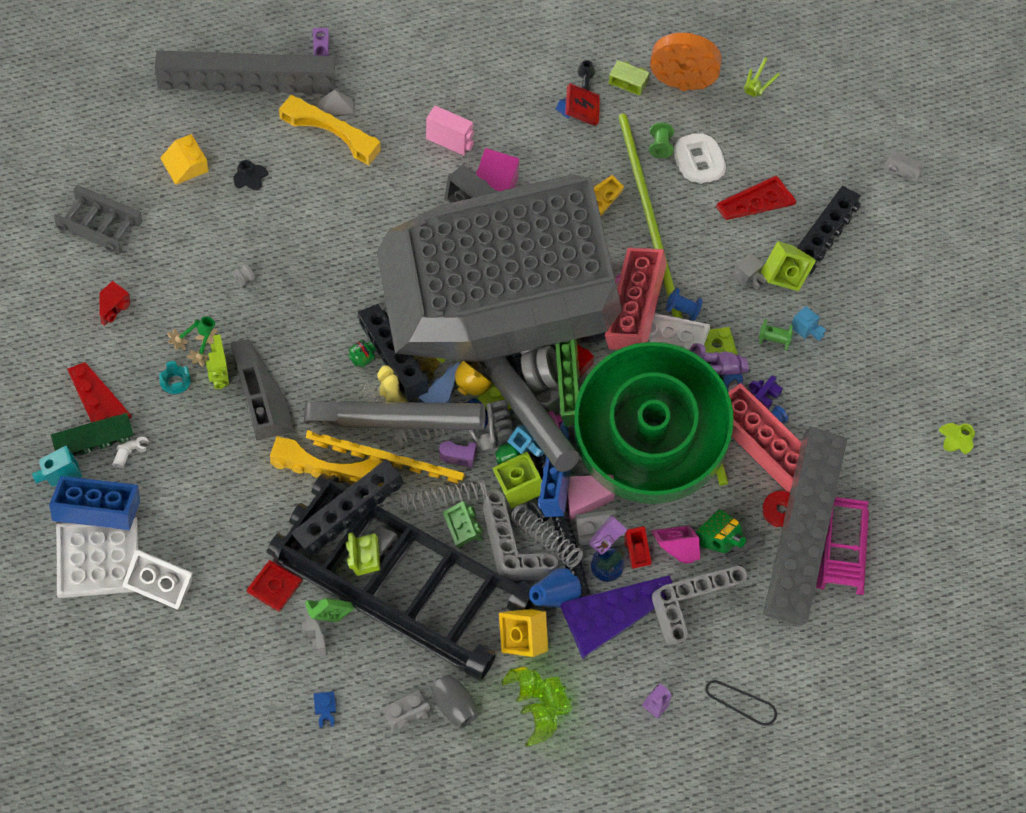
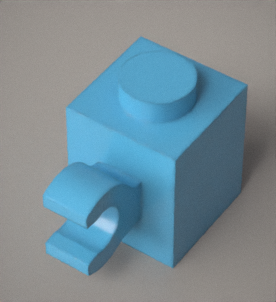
[792,306,826,341]
[507,425,544,457]

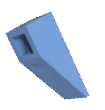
[419,362,460,403]

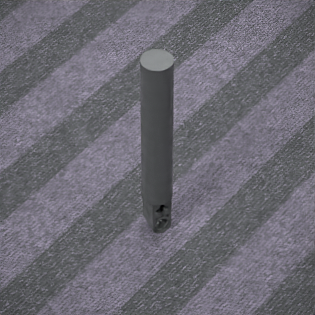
[479,356,579,472]
[303,401,486,430]

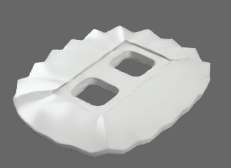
[673,134,726,184]

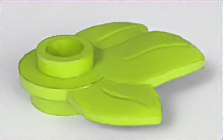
[939,423,975,454]

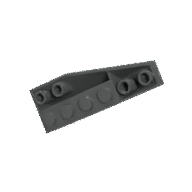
[230,339,294,441]

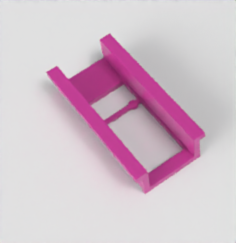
[816,497,869,595]

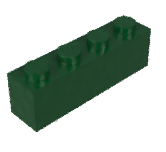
[50,413,134,455]

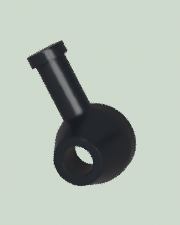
[578,60,595,91]

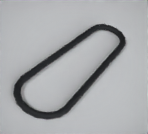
[705,680,777,726]

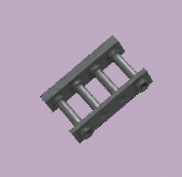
[54,185,142,254]

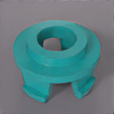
[159,361,191,394]

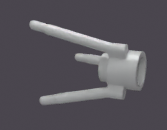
[469,403,497,451]

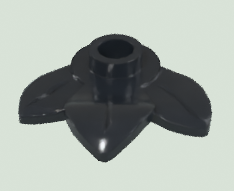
[233,160,269,190]

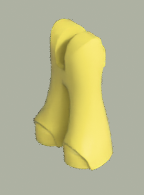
[378,366,408,402]

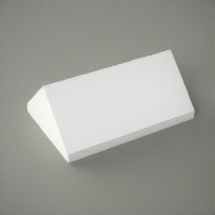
[122,549,193,610]

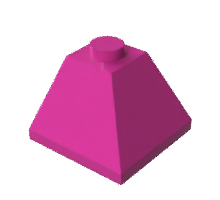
[651,525,700,564]

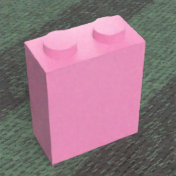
[426,106,474,155]

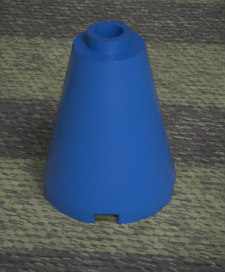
[529,568,581,608]

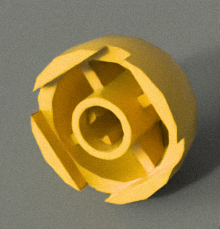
[455,361,492,396]

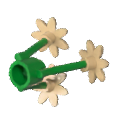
[167,316,217,367]

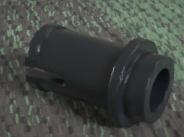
[527,498,550,523]

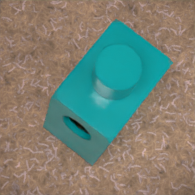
[32,446,83,487]

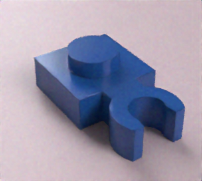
[313,691,336,728]

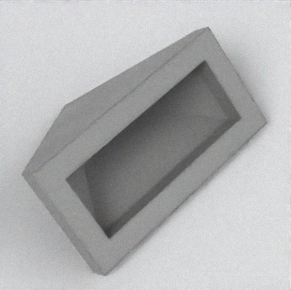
[317,89,354,116]
[536,388,560,416]

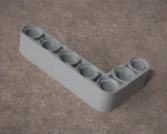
[483,489,558,581]
[652,566,747,645]

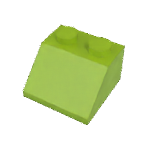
[761,241,816,291]
[492,452,542,509]

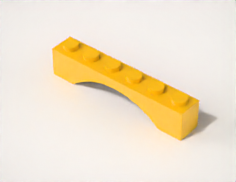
[279,95,381,165]
[270,436,384,486]

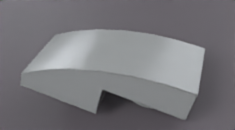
[302,612,326,656]

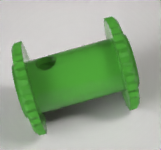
[649,122,674,158]
[759,319,793,350]

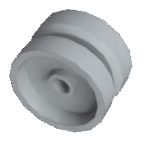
[521,345,559,393]

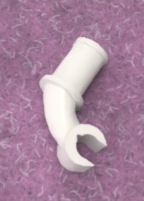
[112,437,149,469]

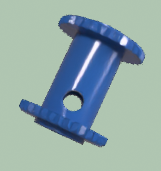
[666,288,703,321]

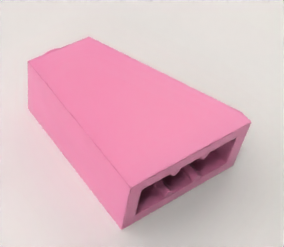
[567,475,615,520]

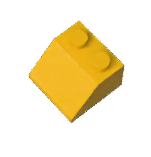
[160,134,208,185]
[499,609,548,657]

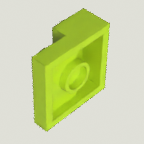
[206,334,229,389]

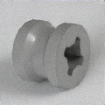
[232,264,255,287]

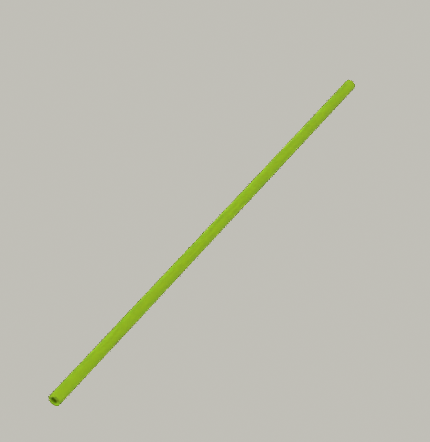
[618,113,729,486]

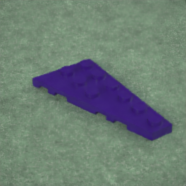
[560,575,673,659]

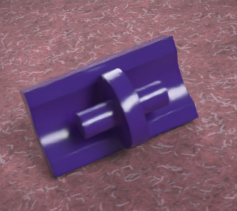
[749,375,783,409]

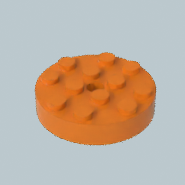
[650,33,722,91]

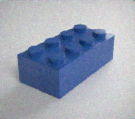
[49,476,140,530]

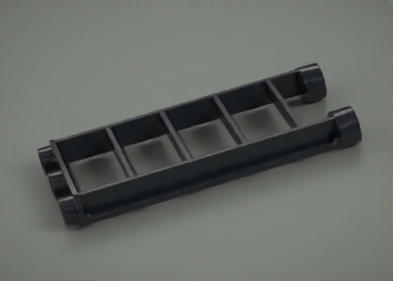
[267,473,533,681]

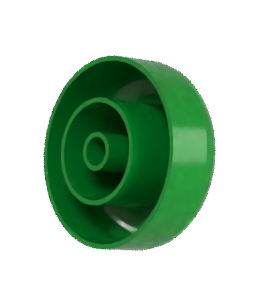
[574,342,733,504]

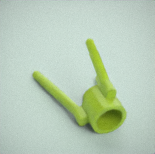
[743,57,780,97]

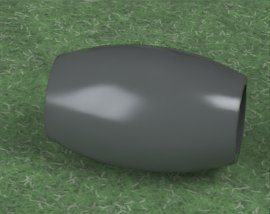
[431,675,478,728]

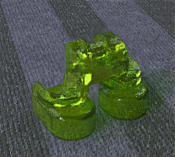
[501,666,572,747]

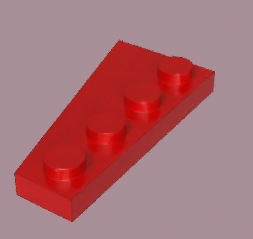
[716,175,796,220]
[67,362,132,423]

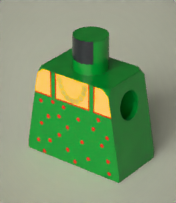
[695,509,746,553]

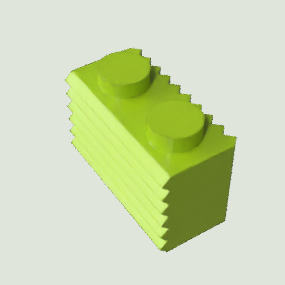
[608,60,650,96]

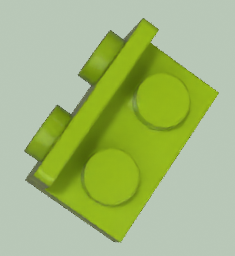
[346,533,380,576]

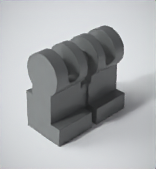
[487,400,514,447]

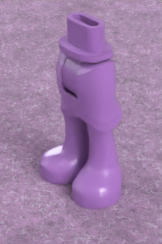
[689,343,749,376]

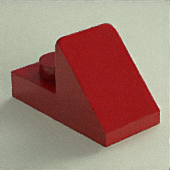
[624,526,652,569]

